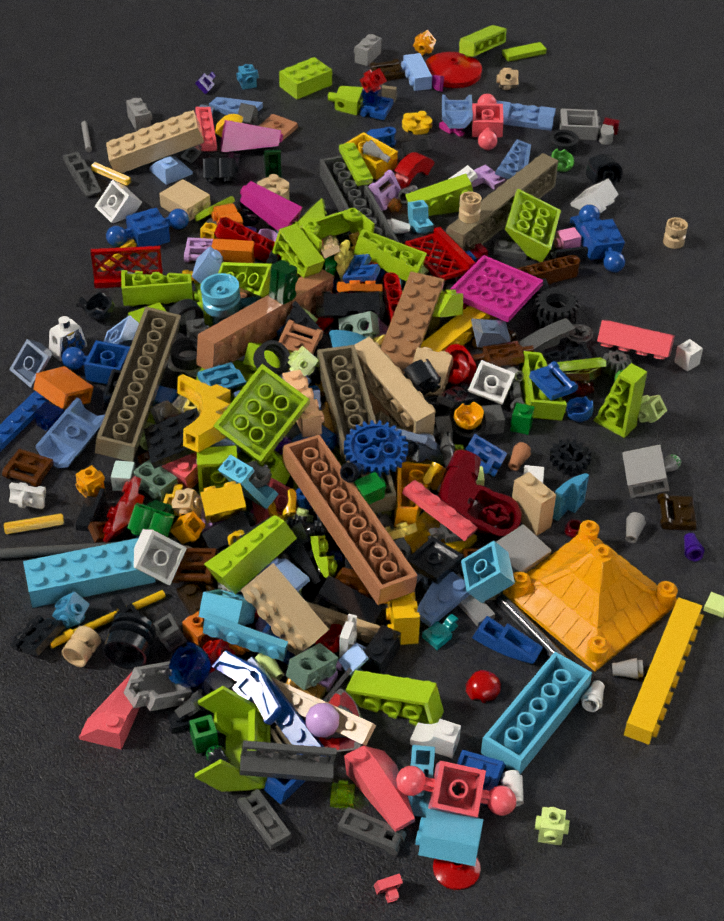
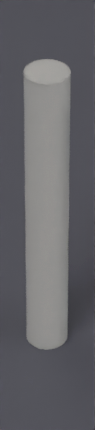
[81,121,92,152]

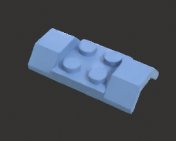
[442,95,473,128]
[496,100,556,131]
[36,397,105,469]

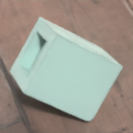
[111,461,135,491]

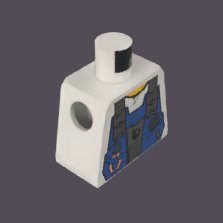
[49,316,87,361]

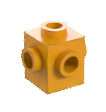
[413,30,437,56]
[75,465,105,498]

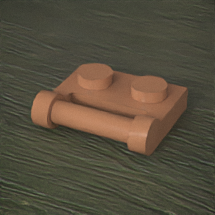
[278,320,323,355]

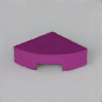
[432,75,444,91]

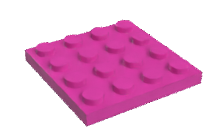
[450,255,543,322]

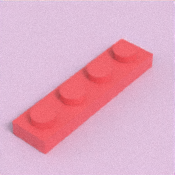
[195,107,217,152]
[402,480,478,541]

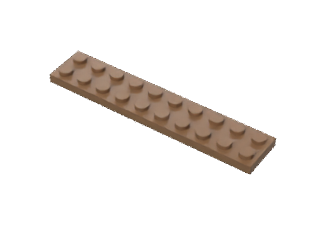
[366,272,444,420]

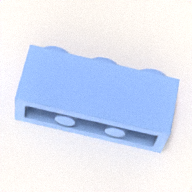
[401,53,432,91]

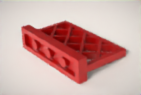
[405,227,475,281]
[91,246,163,288]

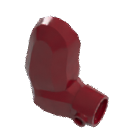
[438,450,521,536]

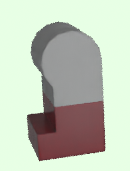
[599,117,620,145]

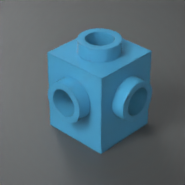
[236,64,259,89]
[52,591,90,629]

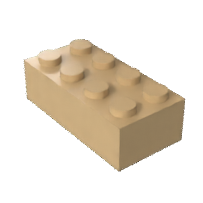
[240,563,329,656]

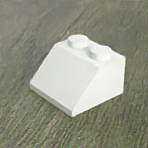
[570,178,619,213]
[95,180,142,224]
[468,360,515,405]
[134,529,187,585]

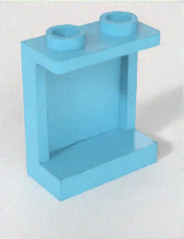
[218,455,279,509]

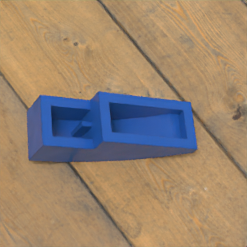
[472,616,543,664]

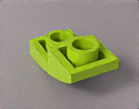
[310,535,337,577]

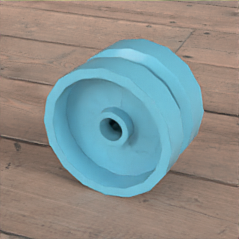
[201,273,241,317]

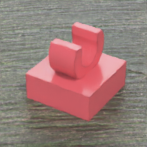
[374,874,403,903]

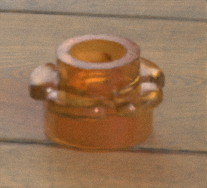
[387,197,402,213]

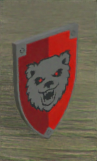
[319,688,362,753]

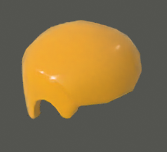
[454,402,484,430]

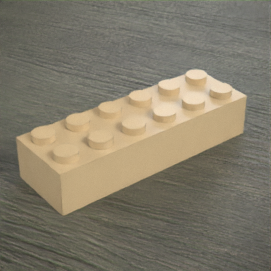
[106,110,204,173]
[355,336,436,435]

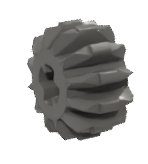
[602,350,632,378]

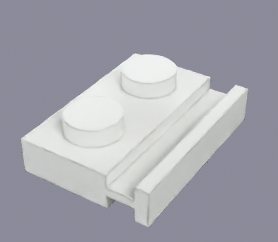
[339,614,357,658]

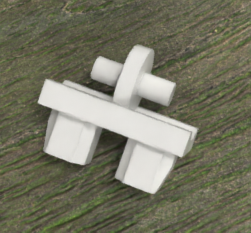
[9,482,46,509]

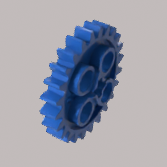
[344,420,408,477]

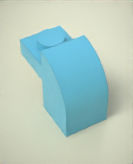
[408,200,434,234]

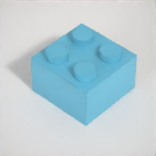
[461,541,515,603]
[198,589,256,626]

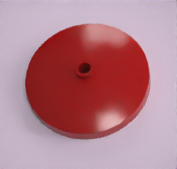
[425,52,482,88]

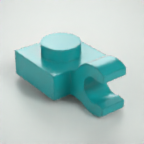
[422,614,458,650]

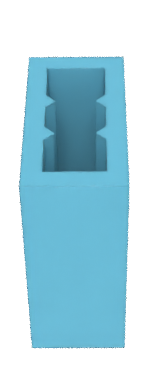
[415,809,483,866]

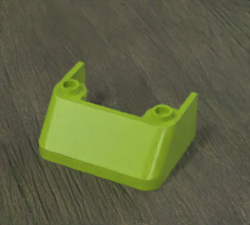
[300,208,375,254]
[195,686,270,792]

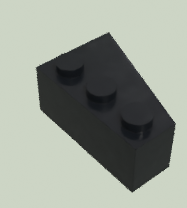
[315,291,380,318]
[313,576,383,624]

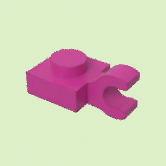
[439,121,465,137]

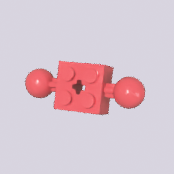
[472,94,503,150]
[396,761,516,818]

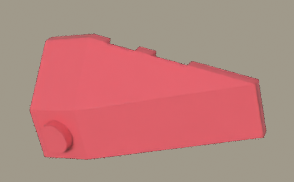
[79,672,140,750]
[344,745,415,832]

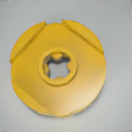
[402,111,432,135]

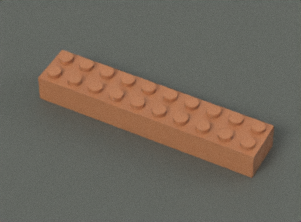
[196,269,334,370]
[282,434,418,605]

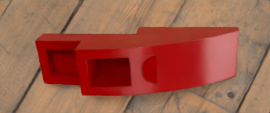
[103,476,145,543]

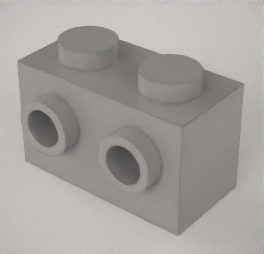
[354,34,381,66]
[126,98,153,131]

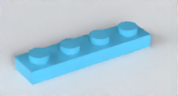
[203,613,288,661]

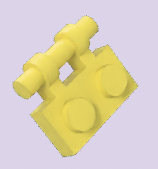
[334,240,354,282]

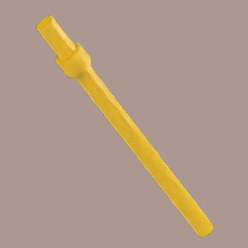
[49,590,166,649]

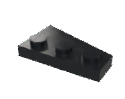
[542,341,593,365]
[436,382,491,409]

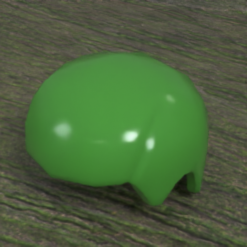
[551,149,574,172]

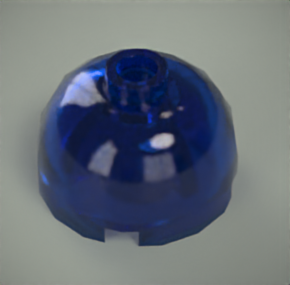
[168,642,211,688]

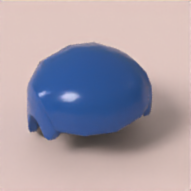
[565,396,594,422]

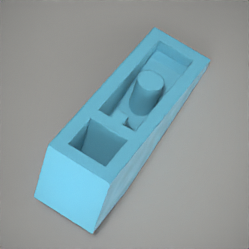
[408,745,435,817]

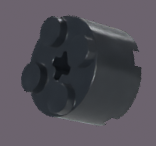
[586,154,623,187]
[403,359,441,397]

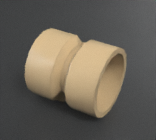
[459,191,482,224]
[663,217,688,249]
[62,626,101,667]

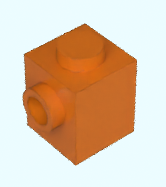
[182,611,216,650]

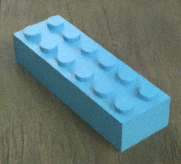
[23,538,155,608]
[481,652,592,774]

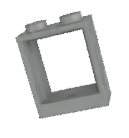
[559,109,601,140]

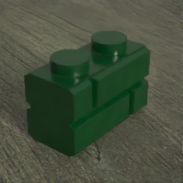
[269,260,298,305]

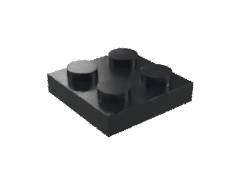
[407,537,464,584]

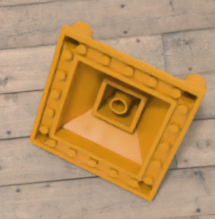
[503,520,678,672]

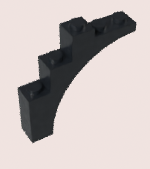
[202,510,326,586]

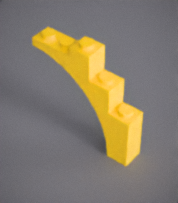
[177,374,231,452]

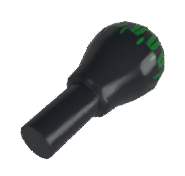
[206,745,232,765]

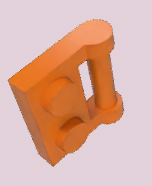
[337,280,382,293]

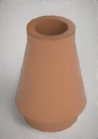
[508,442,531,471]

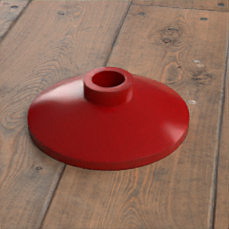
[433,858,481,890]

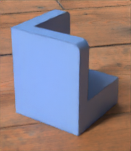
[338,642,368,677]

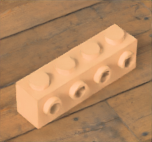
[282,370,324,437]

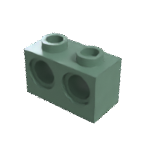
[338,311,380,339]
[133,459,178,502]
[286,643,338,691]

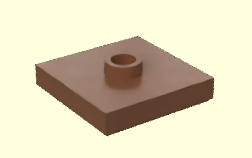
[259,114,298,141]

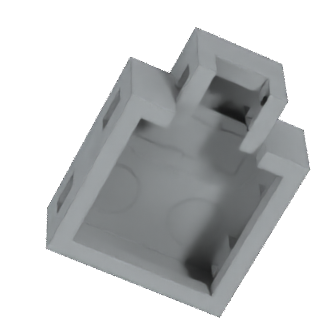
[123,661,192,711]

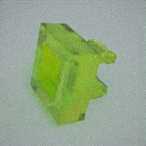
[330,780,355,809]

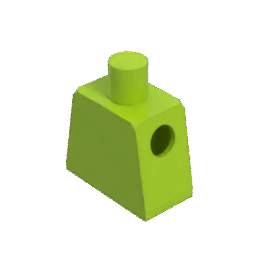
[328,86,364,115]

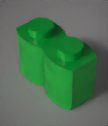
[127,503,175,538]

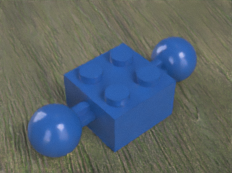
[579,204,625,273]
[106,208,189,247]
[62,340,130,384]

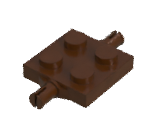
[472,341,534,367]

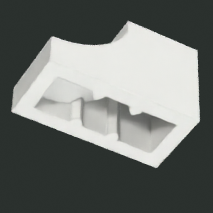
[410,719,461,758]

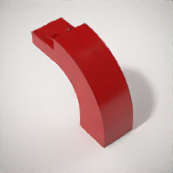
[394,152,435,189]

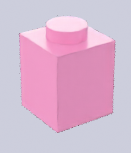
[554,227,582,250]

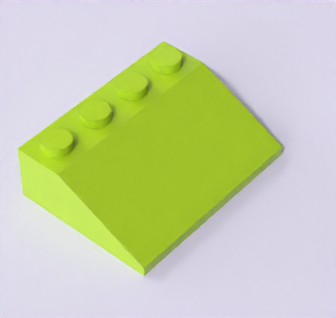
[505,189,561,262]
[213,364,310,465]

